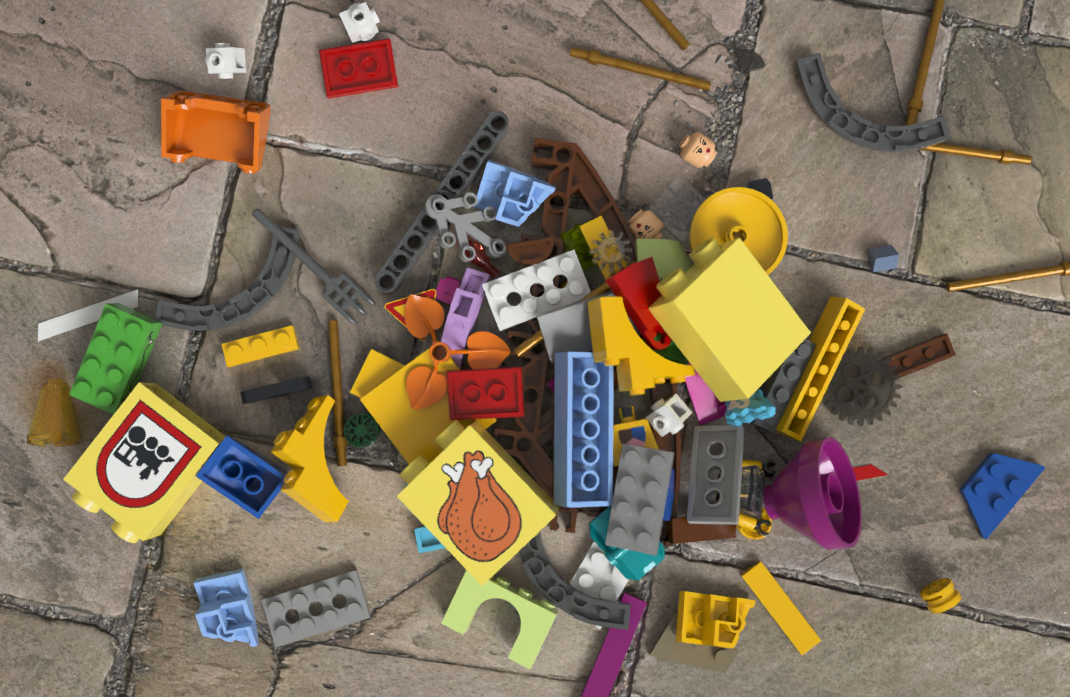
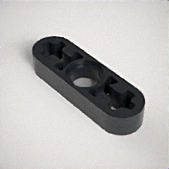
[240,376,312,404]

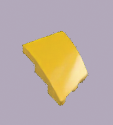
[676,591,755,648]

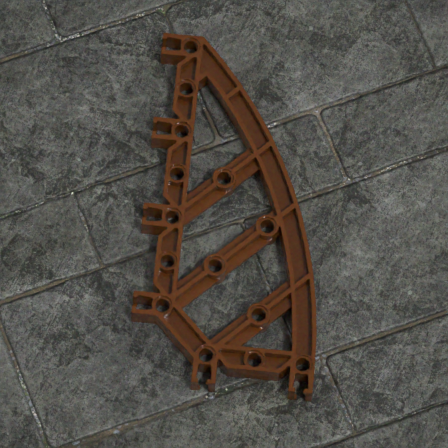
[494,138,681,546]

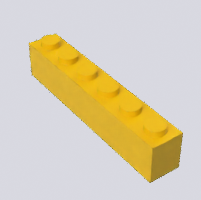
[775,296,865,442]

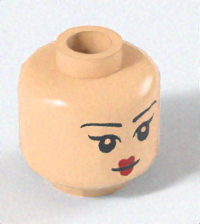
[679,132,717,168]
[628,209,664,240]

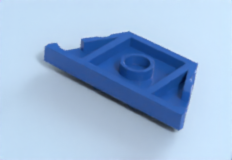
[959,453,1045,539]

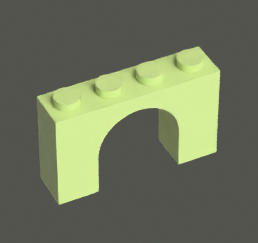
[441,570,559,669]

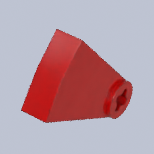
[605,257,671,350]

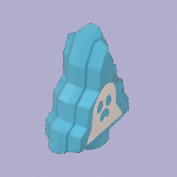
[725,389,776,426]

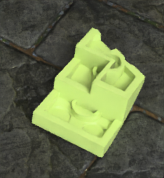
[635,239,693,280]

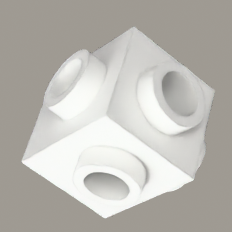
[339,2,380,43]
[205,43,247,79]
[646,393,692,437]

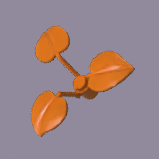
[405,294,510,410]

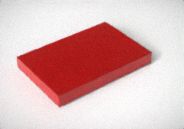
[319,38,399,99]
[447,366,524,421]

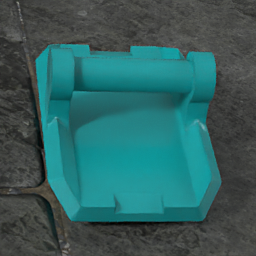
[588,506,665,580]

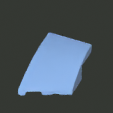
[474,160,555,227]
[193,568,258,647]

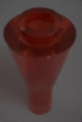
[465,239,499,278]

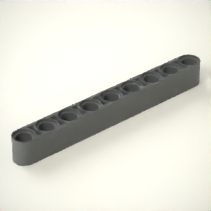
[375,111,509,294]

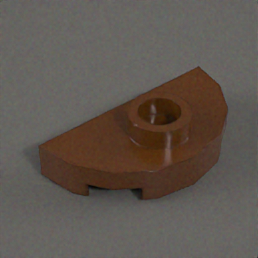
[505,236,554,265]

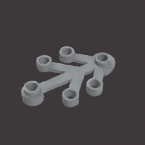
[425,192,506,262]

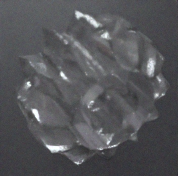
[590,230,633,273]

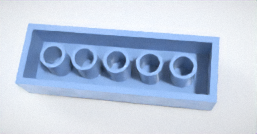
[554,352,614,507]

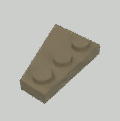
[649,611,738,673]

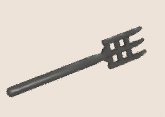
[252,208,376,326]

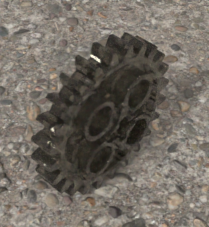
[823,347,902,426]

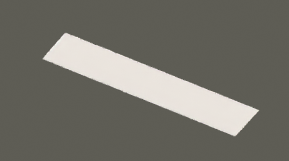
[38,289,138,341]

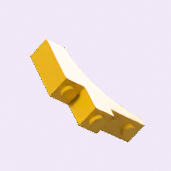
[587,297,695,396]
[271,395,349,522]

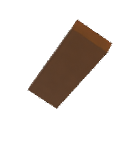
[878,333,956,382]
[668,516,736,544]

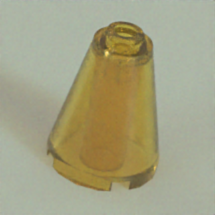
[27,378,81,447]

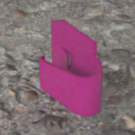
[435,275,460,305]

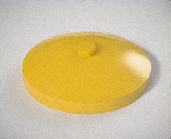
[689,187,788,275]

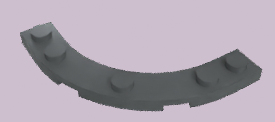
[795,53,951,152]
[154,226,301,331]
[519,530,631,630]

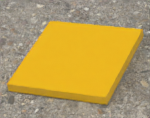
[360,341,498,465]

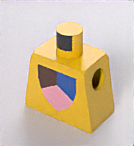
[613,406,659,466]

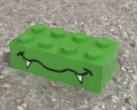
[69,303,162,414]

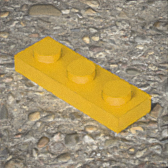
[221,325,300,368]

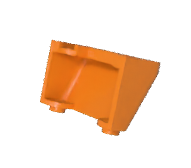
[161,91,271,174]

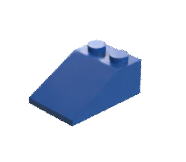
[196,435,288,519]

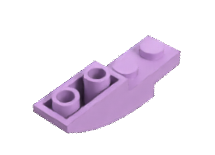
[441,268,491,369]

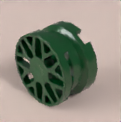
[344,413,381,448]

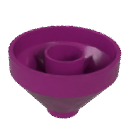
[763,437,862,550]

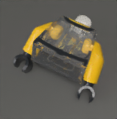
[709,459,776,536]

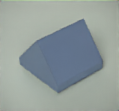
[867,245,899,273]

